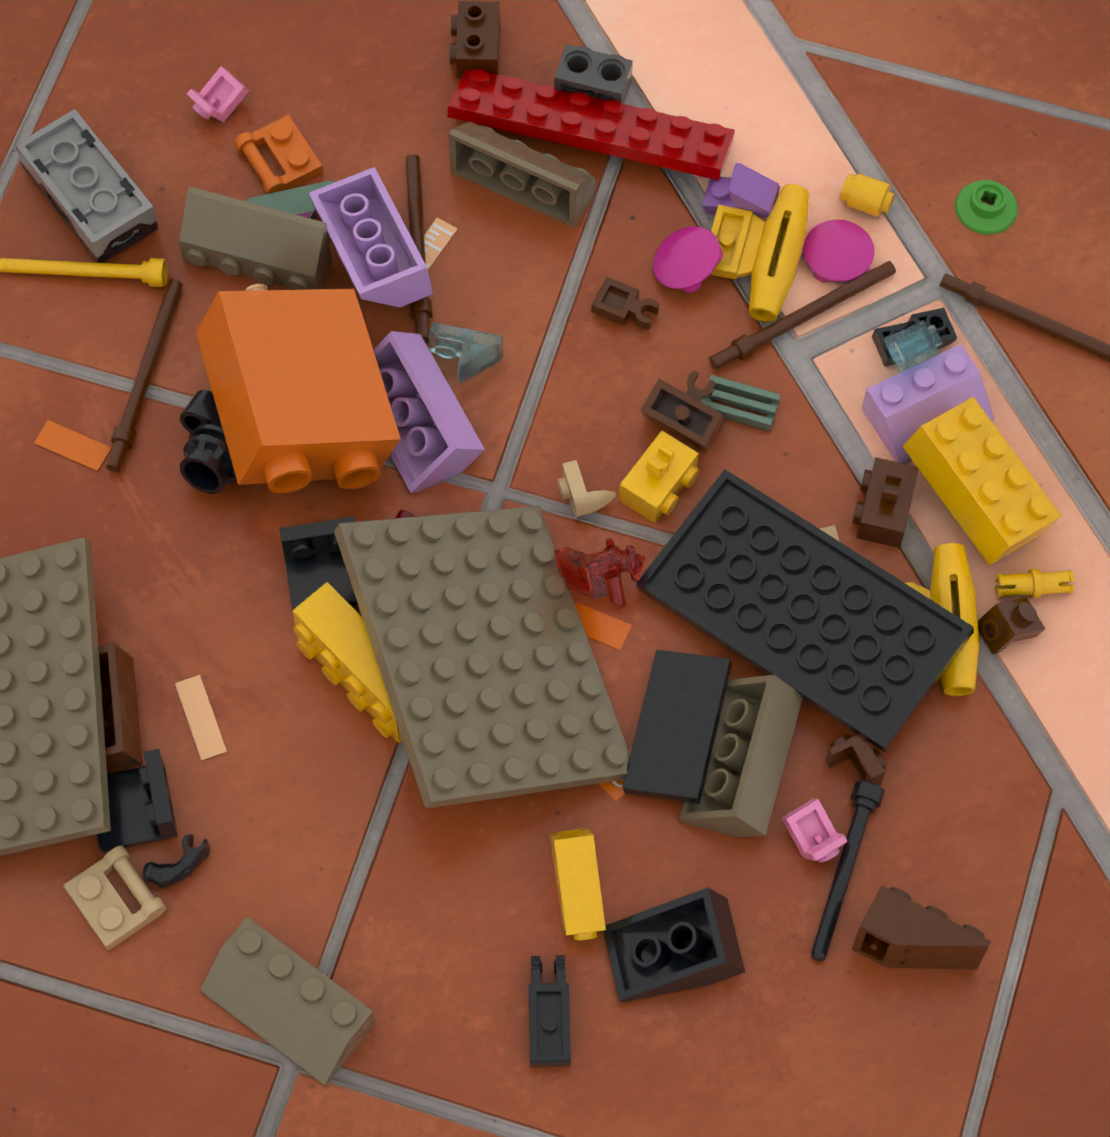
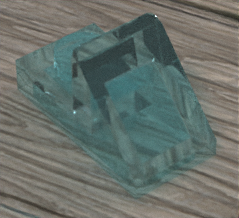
[429,322,504,383]

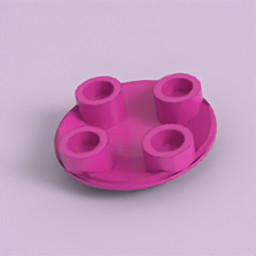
[803,219,875,282]
[653,226,724,293]

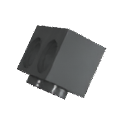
[554,44,633,104]

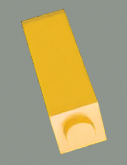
[549,827,606,940]

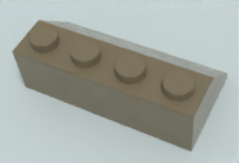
[449,122,595,228]
[179,186,331,290]
[679,675,803,838]
[200,917,376,1087]

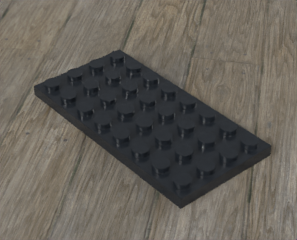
[636,469,974,752]

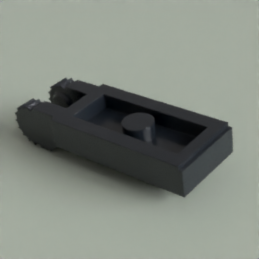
[529,955,571,1067]

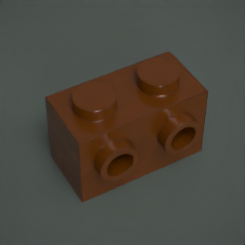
[449,1,500,79]

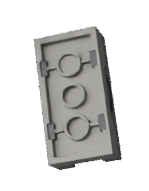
[15,109,158,263]

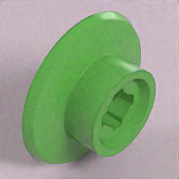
[955,180,1018,235]

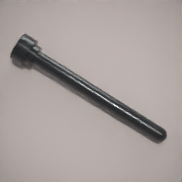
[811,781,885,962]

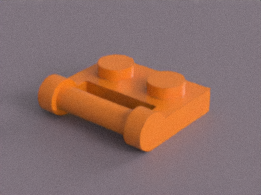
[234,114,323,194]

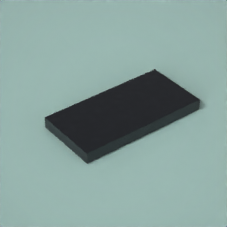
[622,650,732,804]

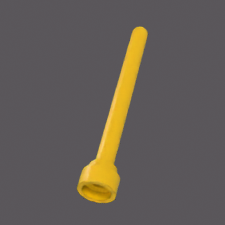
[0,258,168,287]

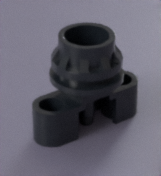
[180,390,237,494]

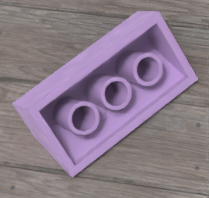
[309,167,433,307]
[373,331,485,493]

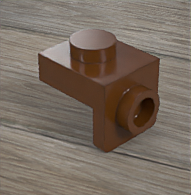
[978,597,1045,654]
[825,734,886,786]

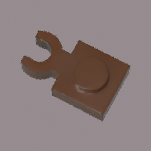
[591,277,659,330]

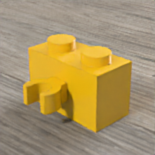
[619,431,700,524]

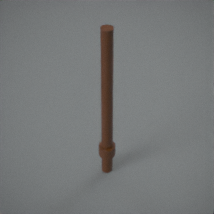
[406,154,433,343]
[709,261,896,370]
[940,273,1110,361]
[106,279,183,472]

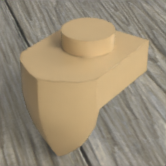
[557,460,616,517]

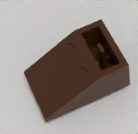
[852,885,991,969]

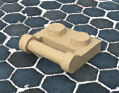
[63,845,166,951]

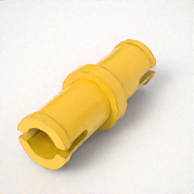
[995,569,1075,599]

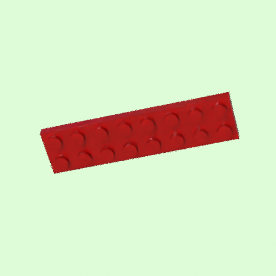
[447,69,735,181]

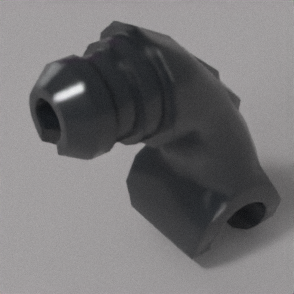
[142,834,210,889]

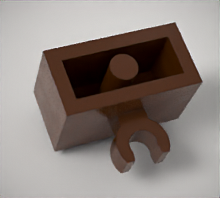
[641,370,725,452]
[852,457,919,548]

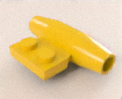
[710,184,810,322]
[905,543,979,696]

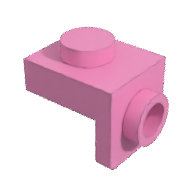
[187,66,250,123]
[781,798,847,863]

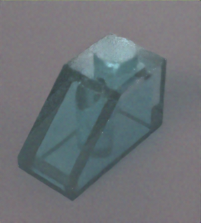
[883,320,943,373]

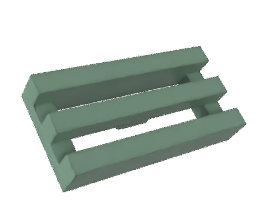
[702,375,781,431]

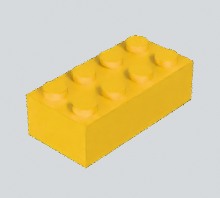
[902,397,1062,566]
[292,582,403,744]

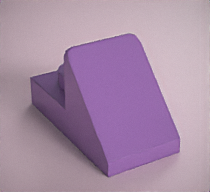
[702,163,780,217]

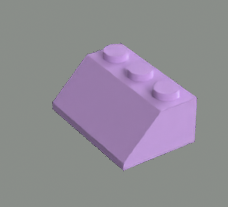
[862,344,994,464]

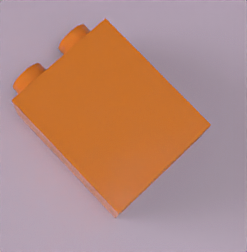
[196,289,401,493]

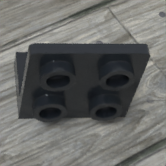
[279,516,358,610]
[97,749,178,852]

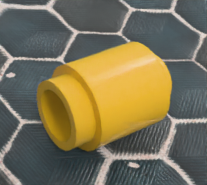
[840,173,895,218]

